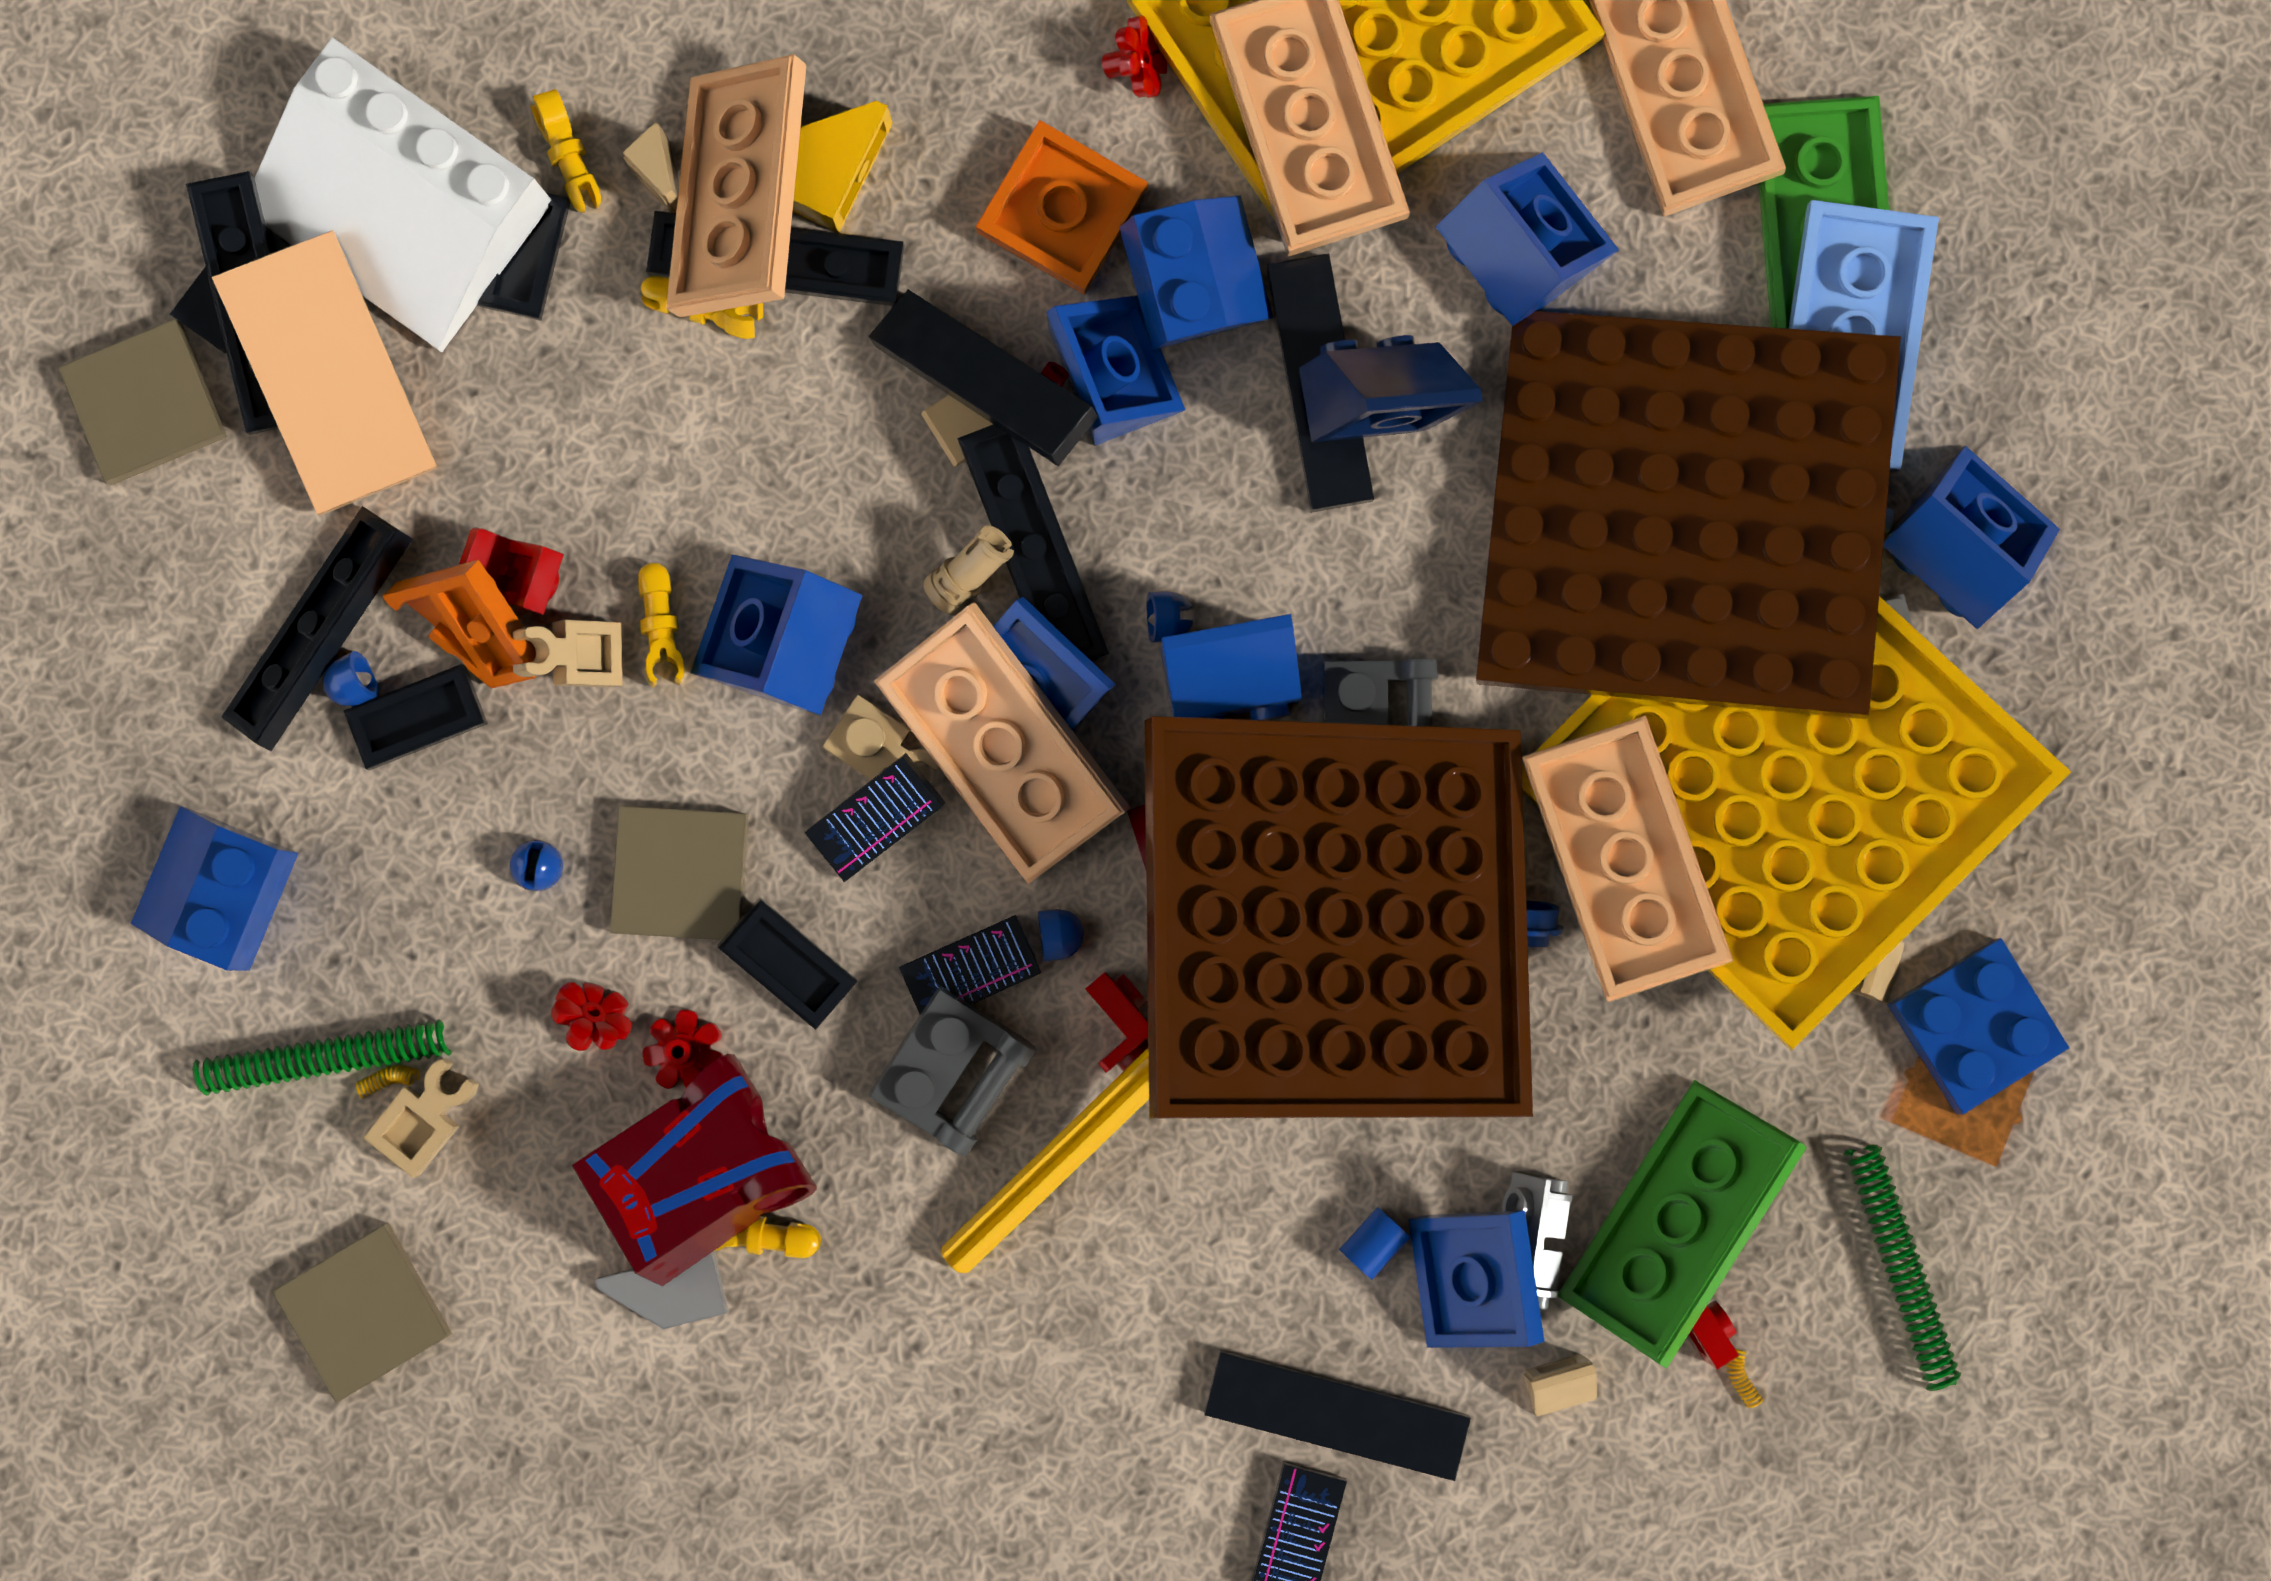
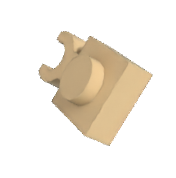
[512,620,623,687]
[822,695,940,780]
[363,1058,479,1178]

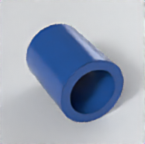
[1339,1207,1411,1280]

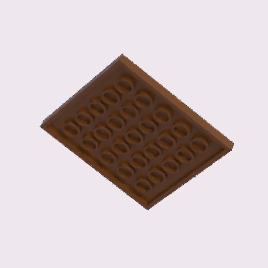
[1476,311,1901,719]
[1144,716,1533,1119]

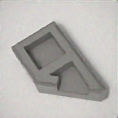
[595,1251,729,1329]

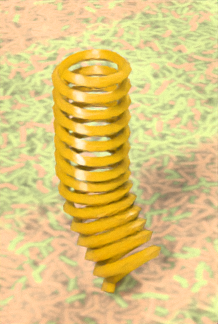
[355,1065,420,1099]
[1726,1349,1764,1408]

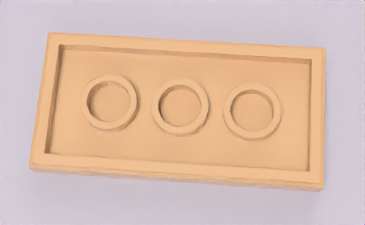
[1210,0,1410,257]
[1587,0,1786,217]
[666,54,807,317]
[212,230,438,516]
[874,602,1130,884]
[1522,716,1733,1003]

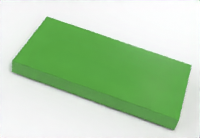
[1758,96,1889,329]
[1558,1080,1807,1369]

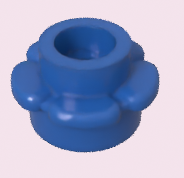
[1526,900,1564,947]

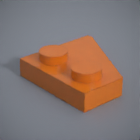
[382,560,536,689]

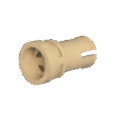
[924,525,1014,616]

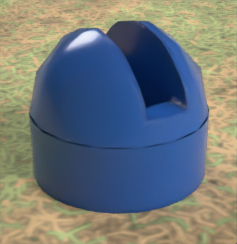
[1146,591,1193,643]
[322,651,380,707]
[510,840,563,891]
[1038,909,1084,962]

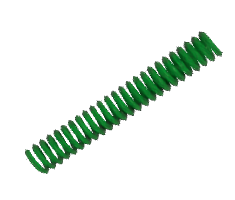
[192,1019,453,1096]
[1844,1144,1961,1391]

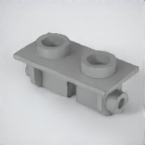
[1502,1172,1572,1310]

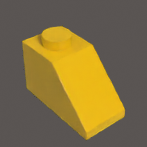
[793,100,893,233]

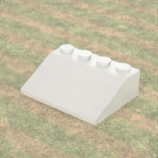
[255,37,551,352]

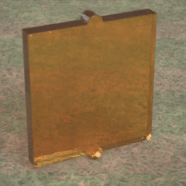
[1891,1055,2035,1167]

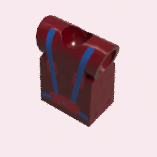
[572,1054,817,1287]

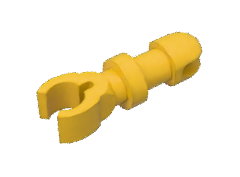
[530,89,601,213]
[641,276,763,339]
[638,563,684,688]
[714,1216,821,1258]

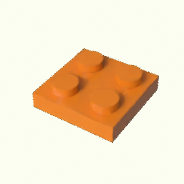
[976,120,1148,295]

